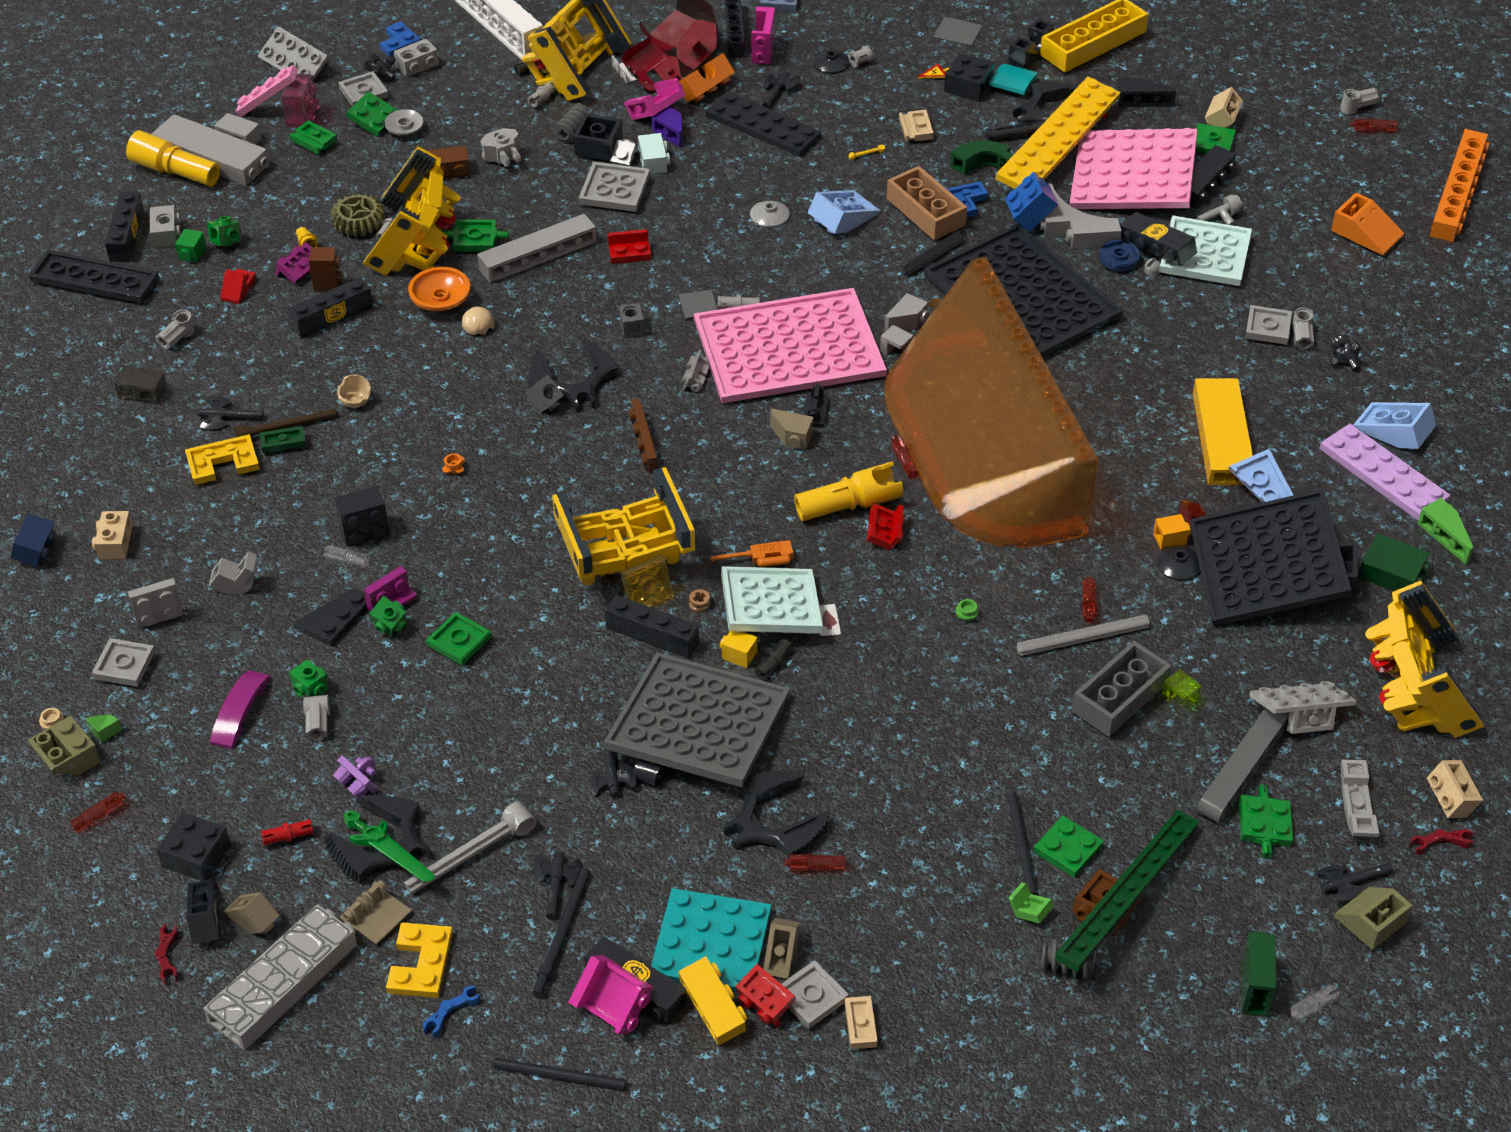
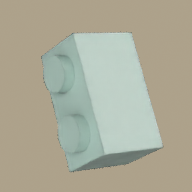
[638,133,670,174]

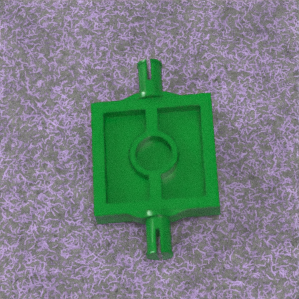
[441,219,509,252]
[1239,784,1293,859]

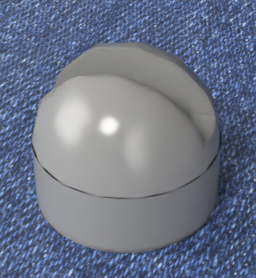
[1144,258,1161,276]

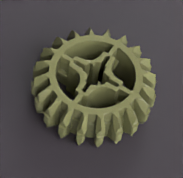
[331,193,385,238]

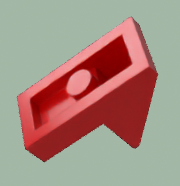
[220,269,257,304]

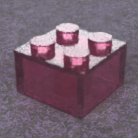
[281,74,319,128]

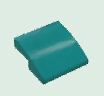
[989,63,1038,95]

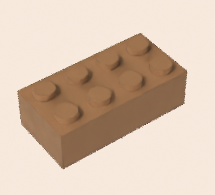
[887,166,967,240]

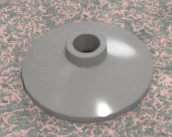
[385,109,423,135]
[750,201,790,228]

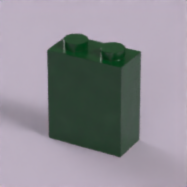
[1360,533,1430,591]
[1241,932,1276,1017]

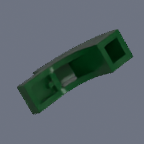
[950,141,1013,175]

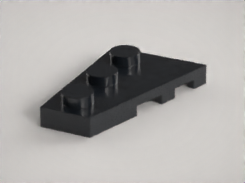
[294,587,368,647]

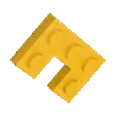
[185,434,260,485]
[386,923,453,998]

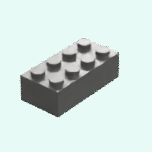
[1072,641,1172,737]

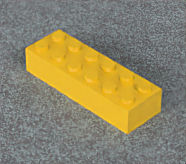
[1040,0,1148,72]

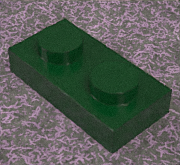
[260,426,306,454]

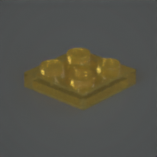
[620,554,673,607]

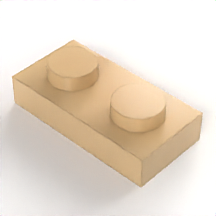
[844,996,877,1049]

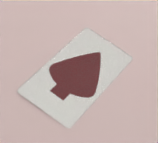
[819,604,841,636]

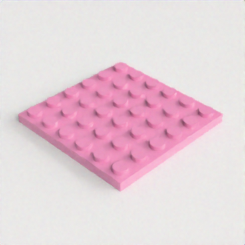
[1069,128,1197,209]

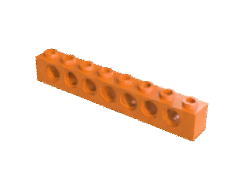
[1430,129,1489,242]

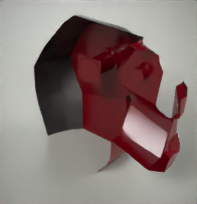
[621,0,720,91]

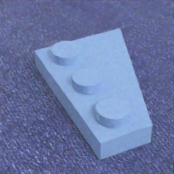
[1228,449,1293,502]

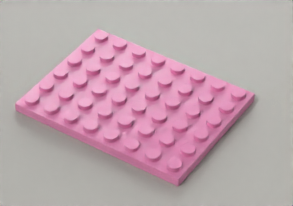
[694,288,887,403]

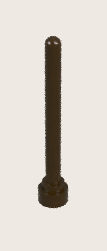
[234,409,338,437]

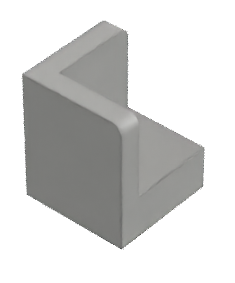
[880,325,914,355]

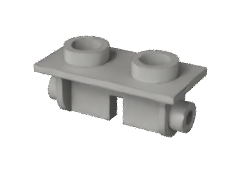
[682,349,710,392]

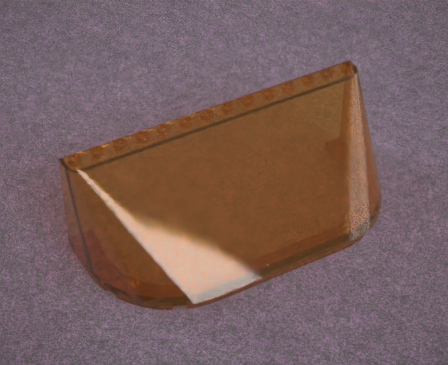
[884,257,1098,548]

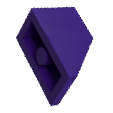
[652,106,682,147]

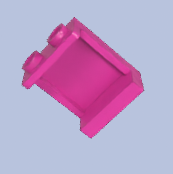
[752,7,775,65]
[624,78,685,120]
[568,955,653,1035]

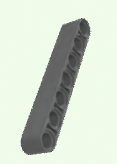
[1196,707,1289,823]

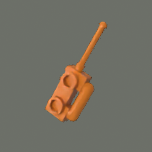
[710,540,794,567]

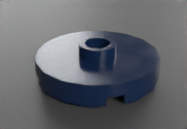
[1099,240,1140,271]

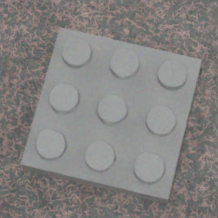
[579,162,650,212]

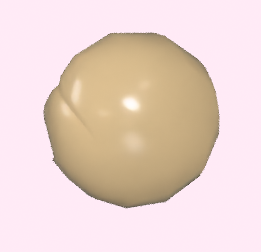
[462,306,495,335]
[337,375,371,409]

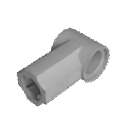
[1340,88,1379,115]
[1291,308,1314,350]
[156,310,195,350]
[303,695,330,742]

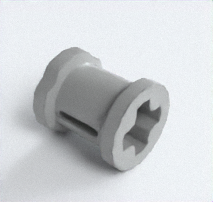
[848,46,873,67]

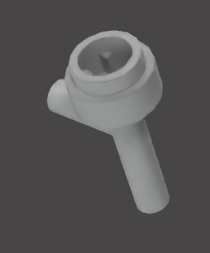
[1197,195,1243,226]

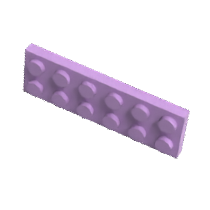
[1319,424,1451,520]

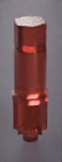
[1350,118,1397,132]
[890,435,919,479]
[1081,577,1098,623]
[69,791,126,833]
[784,854,846,871]

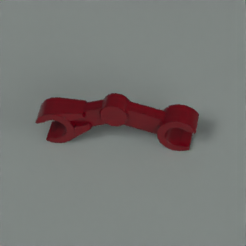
[1409,829,1474,855]
[155,924,179,986]

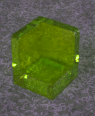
[1161,669,1201,702]

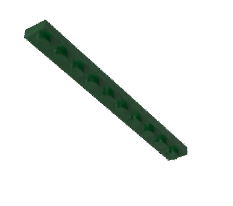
[1054,810,1199,972]

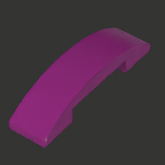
[210,670,271,749]

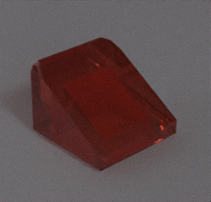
[1179,500,1206,526]

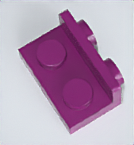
[275,242,311,284]
[364,566,417,611]

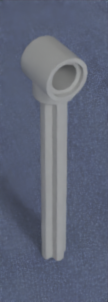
[404,801,537,894]

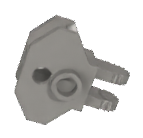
[480,128,521,167]

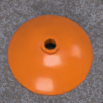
[408,267,470,311]

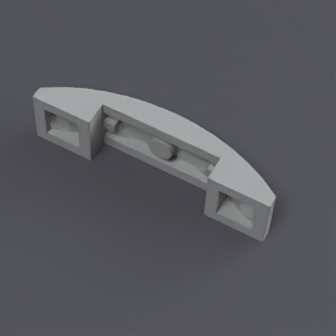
[1341,759,1379,837]

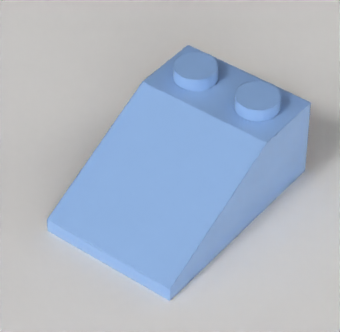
[808,190,881,234]
[1353,402,1436,450]

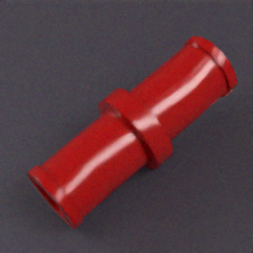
[260,819,314,846]

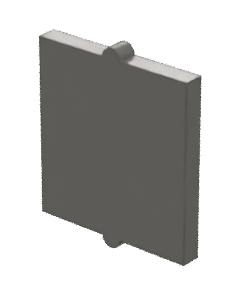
[679,290,718,321]

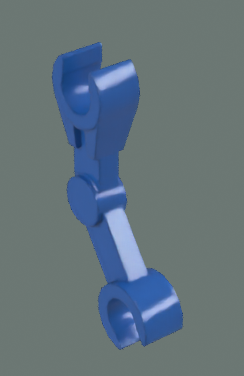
[423,986,481,1038]

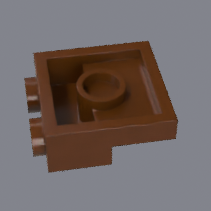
[1071,869,1144,936]

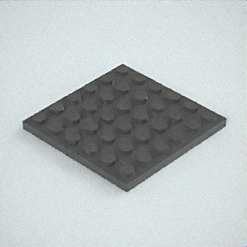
[604,652,790,787]

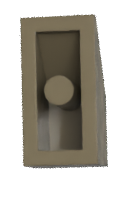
[770,409,813,450]
[223,892,280,934]
[764,918,801,979]

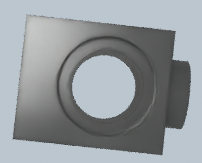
[619,303,644,338]
[525,375,564,413]

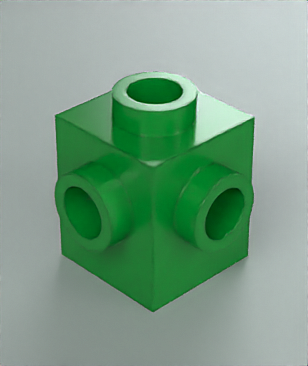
[208,216,241,247]
[369,596,407,636]
[289,659,329,697]

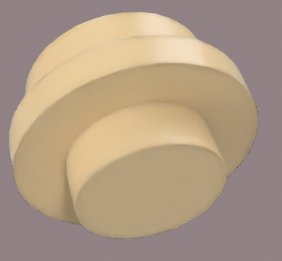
[39,708,64,730]

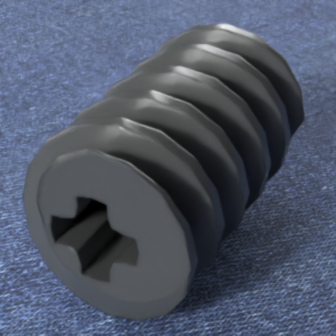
[553,103,589,143]
[1041,937,1097,979]

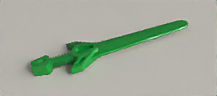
[344,810,435,882]

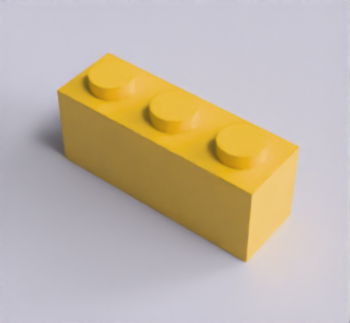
[678,957,747,1046]

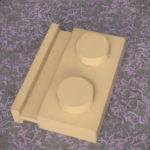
[899,110,934,142]

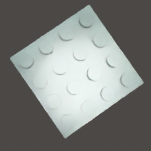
[1159,216,1252,286]
[721,566,823,634]

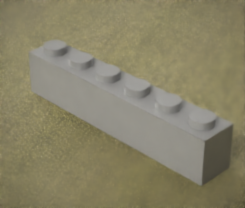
[477,214,597,283]

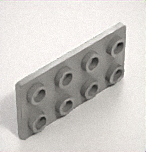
[258,27,329,87]
[1249,681,1356,734]

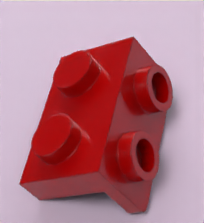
[867,503,905,551]

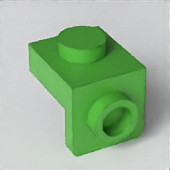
[1009,883,1054,923]

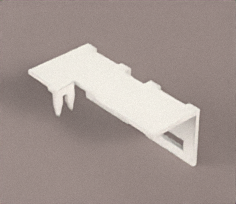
[612,56,637,83]

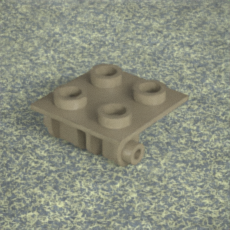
[339,880,412,945]

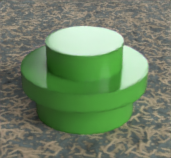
[956,599,979,621]

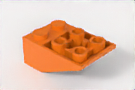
[1331,193,1404,255]

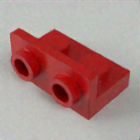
[608,229,651,264]
[735,964,796,1028]

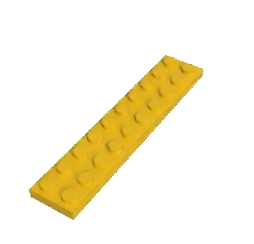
[995,77,1121,189]

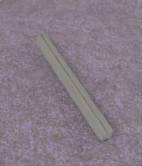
[1017,615,1150,656]

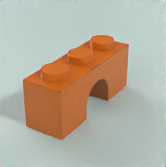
[679,53,735,103]

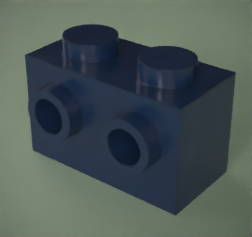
[10,513,56,567]

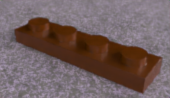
[628,398,657,474]

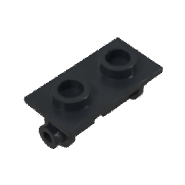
[804,384,828,425]

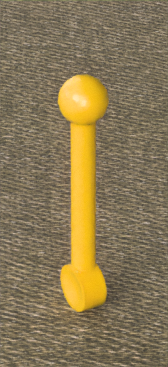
[849,145,885,160]

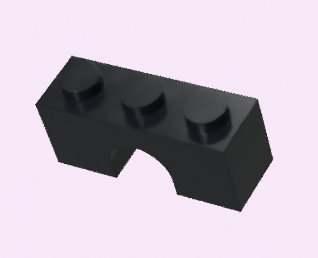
[1008,18,1054,69]

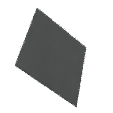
[933,17,982,45]

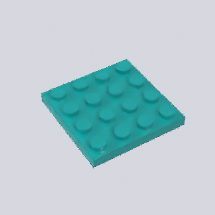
[651,888,771,993]

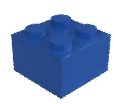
[1005,171,1058,232]

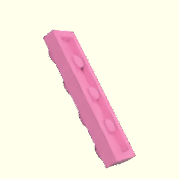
[236,65,298,117]

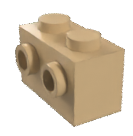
[1205,87,1243,128]
[92,511,133,560]
[1427,760,1483,818]

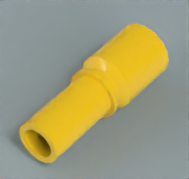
[126,130,220,187]
[794,462,904,522]

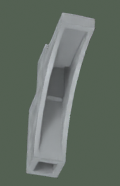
[1039,184,1121,249]

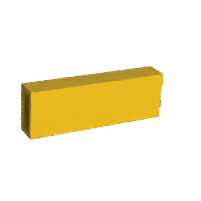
[1193,379,1253,485]

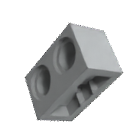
[394,39,439,77]

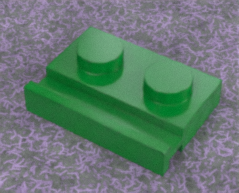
[289,120,337,155]

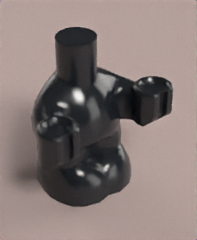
[364,53,396,81]
[1330,335,1361,371]

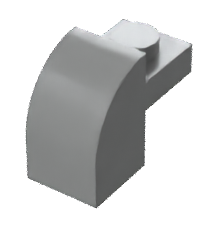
[209,552,257,594]

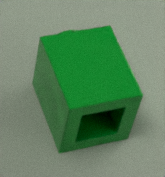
[175,229,206,262]

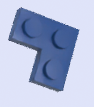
[379,21,421,57]
[947,181,988,218]

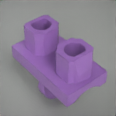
[333,755,379,798]

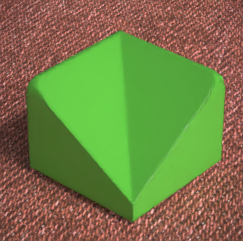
[86,714,122,743]

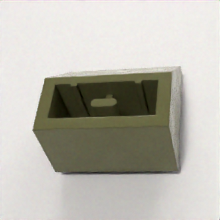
[28,716,101,775]
[1334,887,1413,950]

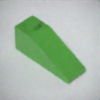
[1417,498,1474,564]

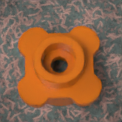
[442,453,465,474]

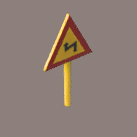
[917,64,949,79]

